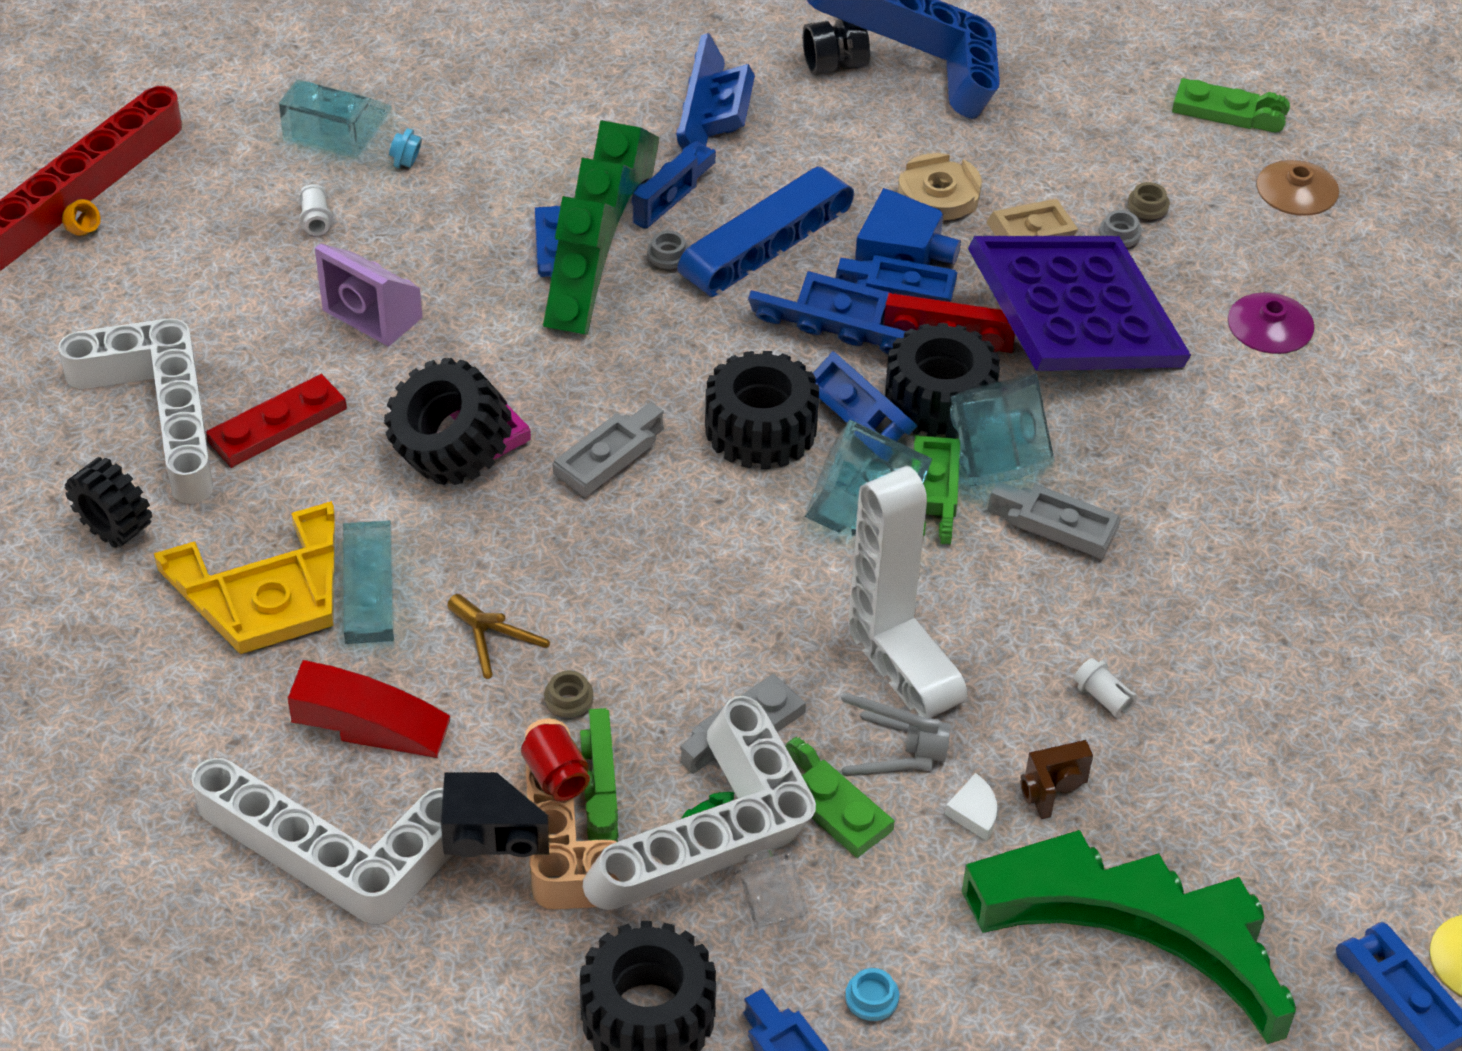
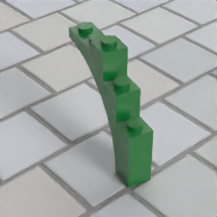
[543,120,660,335]
[962,830,1296,1044]

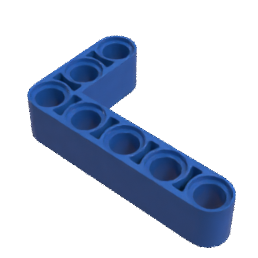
[807,0,1000,119]

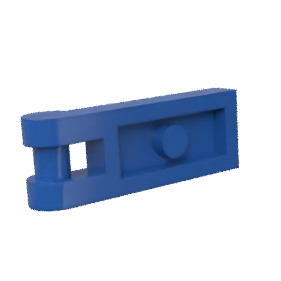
[813,351,917,459]
[1336,922,1462,1051]

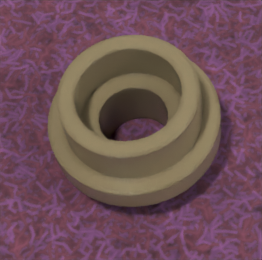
[1127,182,1170,220]
[544,670,594,718]

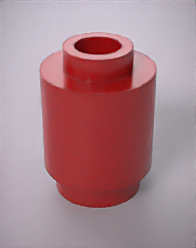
[520,724,590,801]

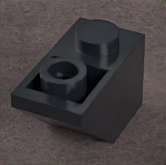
[441,772,550,857]

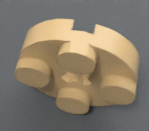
[898,153,982,220]

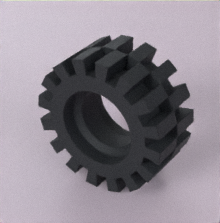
[64,457,152,548]

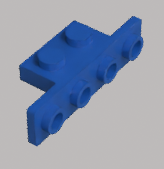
[676,33,755,149]
[748,271,906,355]

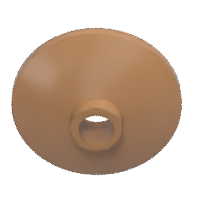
[1256,160,1339,216]

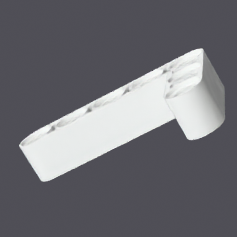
[58,318,213,504]
[848,466,968,718]
[583,696,816,910]
[191,758,452,924]

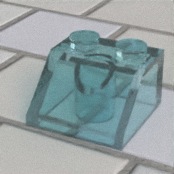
[278,79,392,159]
[950,373,1055,487]
[805,419,932,536]

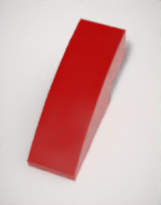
[287,660,451,758]

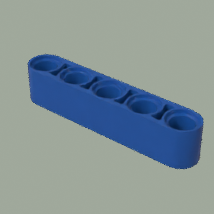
[677,166,855,297]

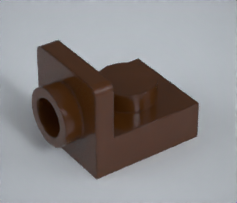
[1020,740,1093,819]

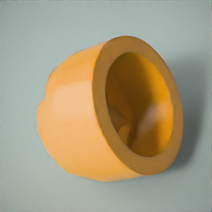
[62,199,101,236]

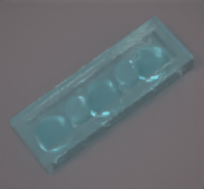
[343,520,394,644]

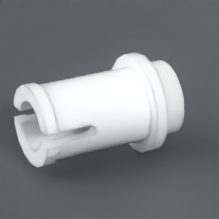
[299,184,333,236]
[1074,658,1138,719]

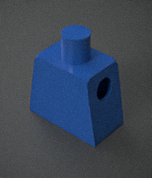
[855,188,961,265]

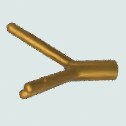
[447,594,550,679]

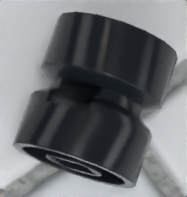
[802,19,870,75]

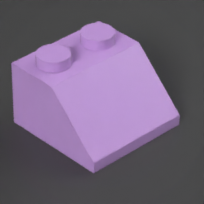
[315,243,423,347]

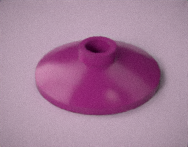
[1228,292,1314,354]

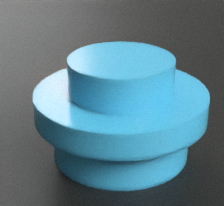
[389,128,422,169]
[845,968,899,1021]

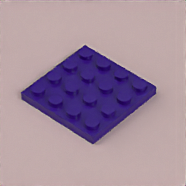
[968,236,1191,371]

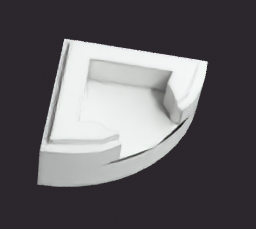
[945,773,997,841]

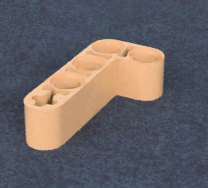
[525,718,620,910]

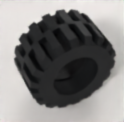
[885,323,1000,439]
[705,350,819,469]
[384,358,512,485]
[580,921,716,1051]

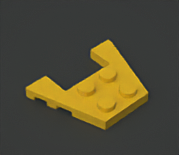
[154,501,335,654]

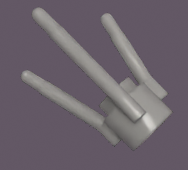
[841,693,951,776]

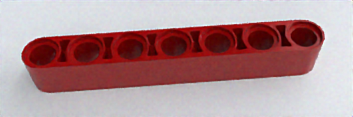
[0,86,182,271]

